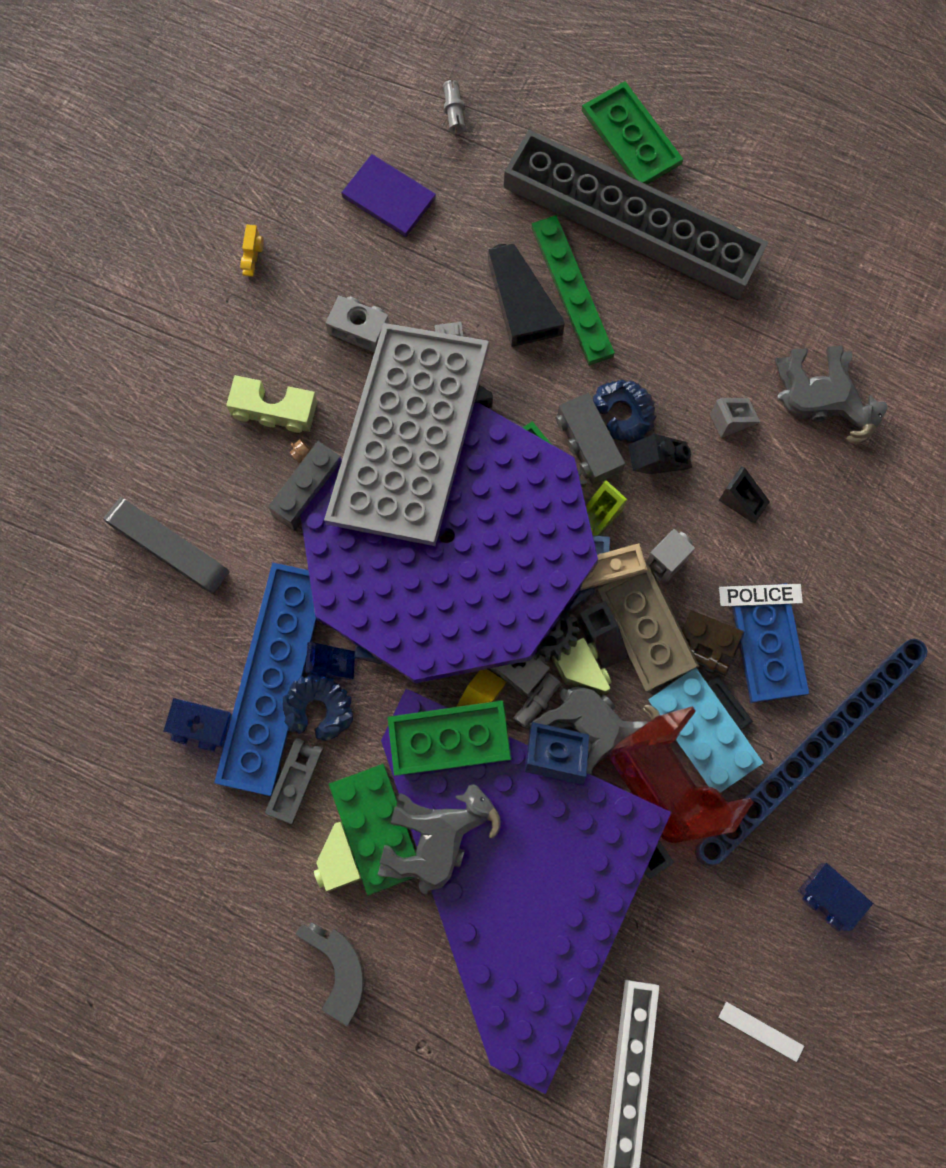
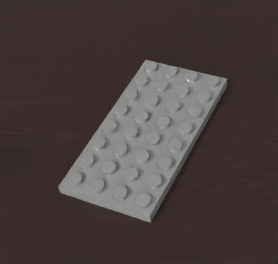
[324,323,490,546]

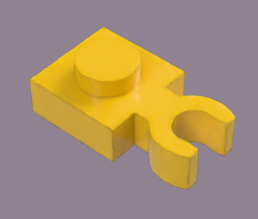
[240,224,264,277]

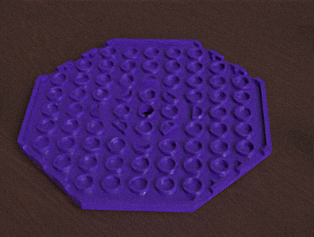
[300,403,598,683]

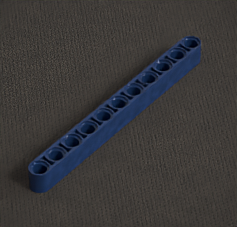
[695,639,928,866]

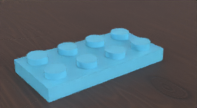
[648,669,763,796]

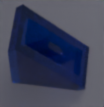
[306,642,355,680]

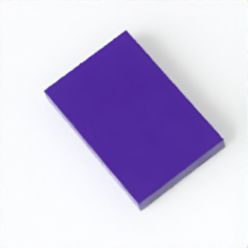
[341,154,436,237]

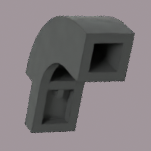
[295,922,365,1026]

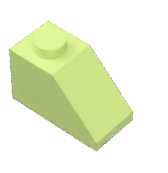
[314,822,361,892]

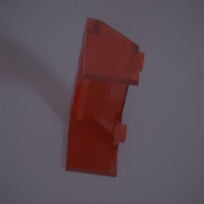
[610,706,753,843]

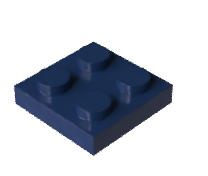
[525,722,589,785]

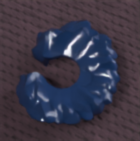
[593,379,657,443]
[283,674,353,741]

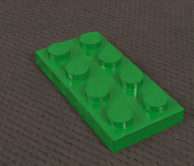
[582,81,683,185]
[388,700,512,776]
[329,764,416,896]

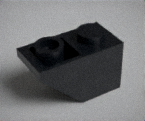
[628,434,692,474]
[577,601,629,669]

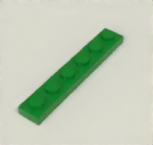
[531,215,615,366]

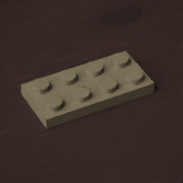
[598,564,699,692]

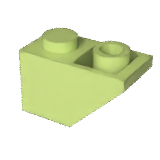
[551,638,611,696]

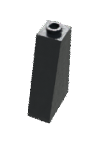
[488,244,565,347]

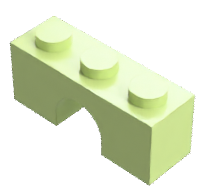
[226,375,317,433]

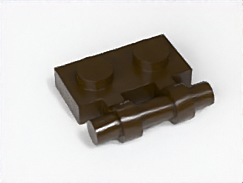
[682,610,745,676]

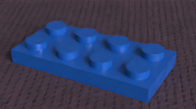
[732,583,809,703]

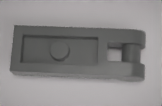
[265,738,324,825]

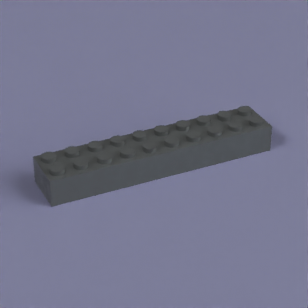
[504,130,768,300]

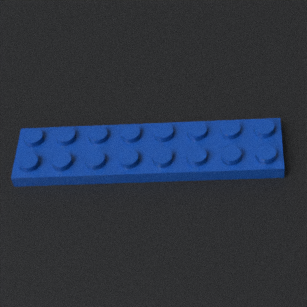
[214,562,317,797]

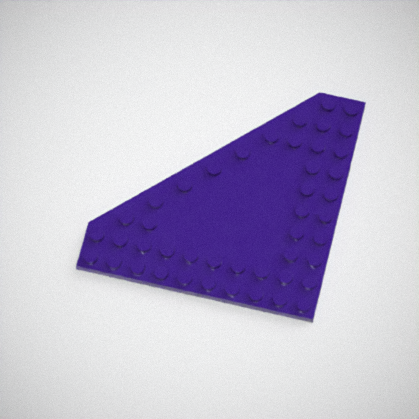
[381,689,671,1094]

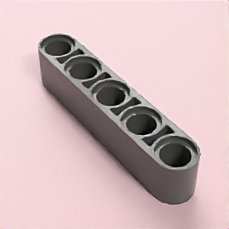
[103,497,230,595]

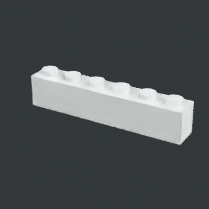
[603,980,659,1168]

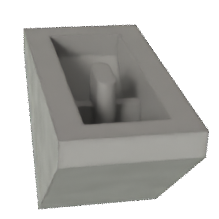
[710,398,760,438]

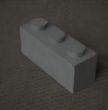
[555,392,625,485]
[268,441,342,531]

